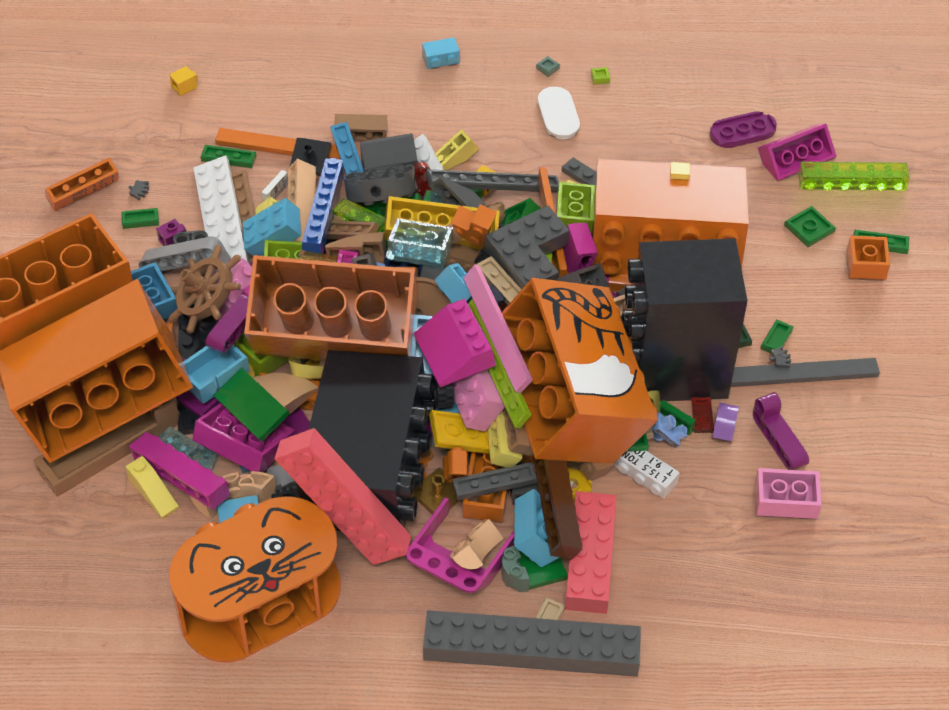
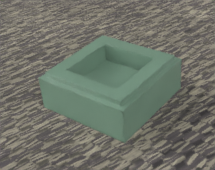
[536,56,560,77]

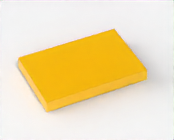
[429,410,490,454]

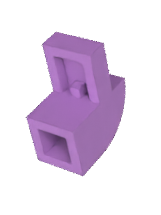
[713,403,739,441]

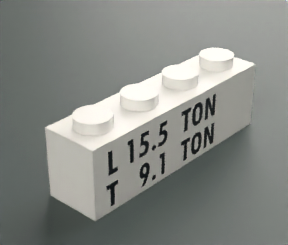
[614,450,680,499]

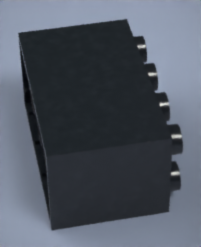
[622,238,748,402]
[296,350,436,531]

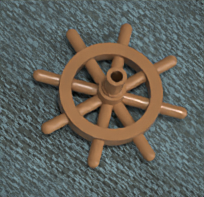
[168,245,241,333]

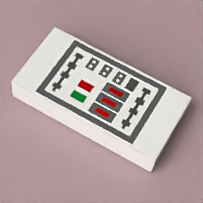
[262,170,288,202]

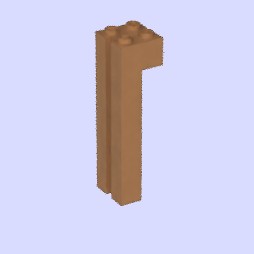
[33,397,180,497]

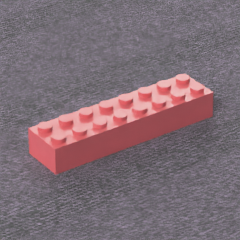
[275,428,411,565]

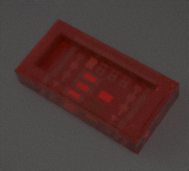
[691,397,714,433]

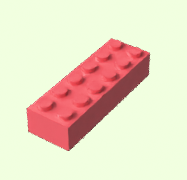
[565,491,617,614]

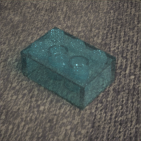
[388,218,453,268]

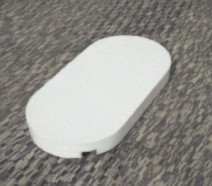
[538,87,580,140]

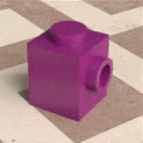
[156,219,187,246]

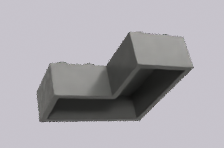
[484,205,569,289]

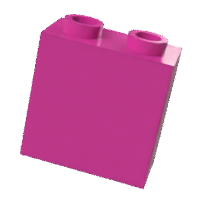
[563,223,598,274]

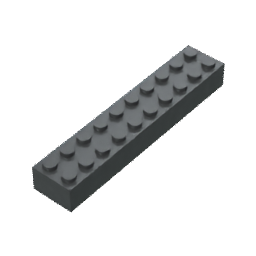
[423,610,641,677]

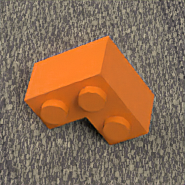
[451,204,497,247]

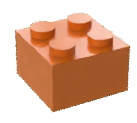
[847,236,890,280]

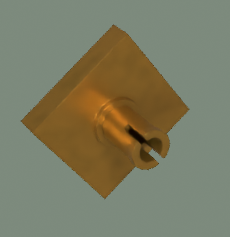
[412,467,461,515]

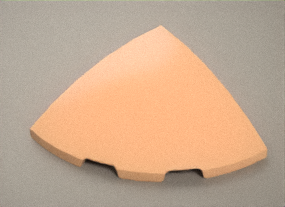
[253,373,319,414]

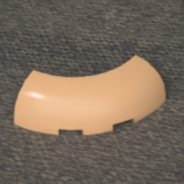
[190,471,276,519]
[450,519,504,569]

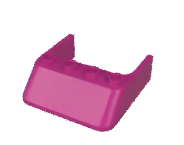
[406,497,515,593]

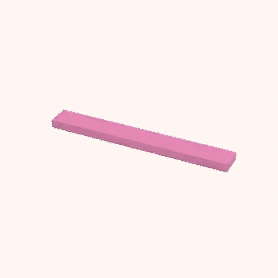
[463,265,533,393]

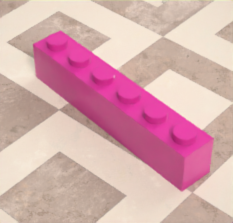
[129,432,230,510]

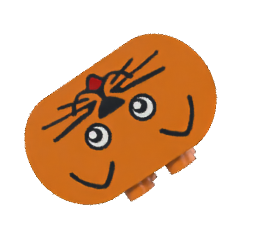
[169,497,341,663]

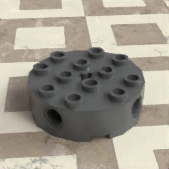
[344,165,418,205]

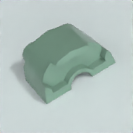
[501,545,529,592]

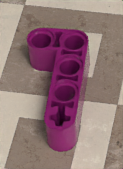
[206,294,249,354]
[753,392,809,470]

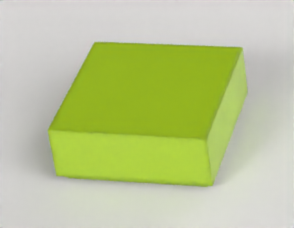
[591,67,610,85]

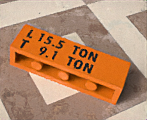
[45,157,119,211]

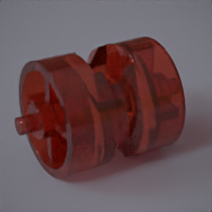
[412,162,434,196]

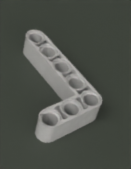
[138,236,231,283]

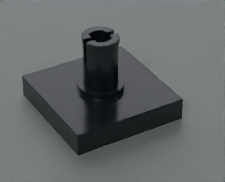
[290,137,332,176]

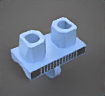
[652,412,687,448]

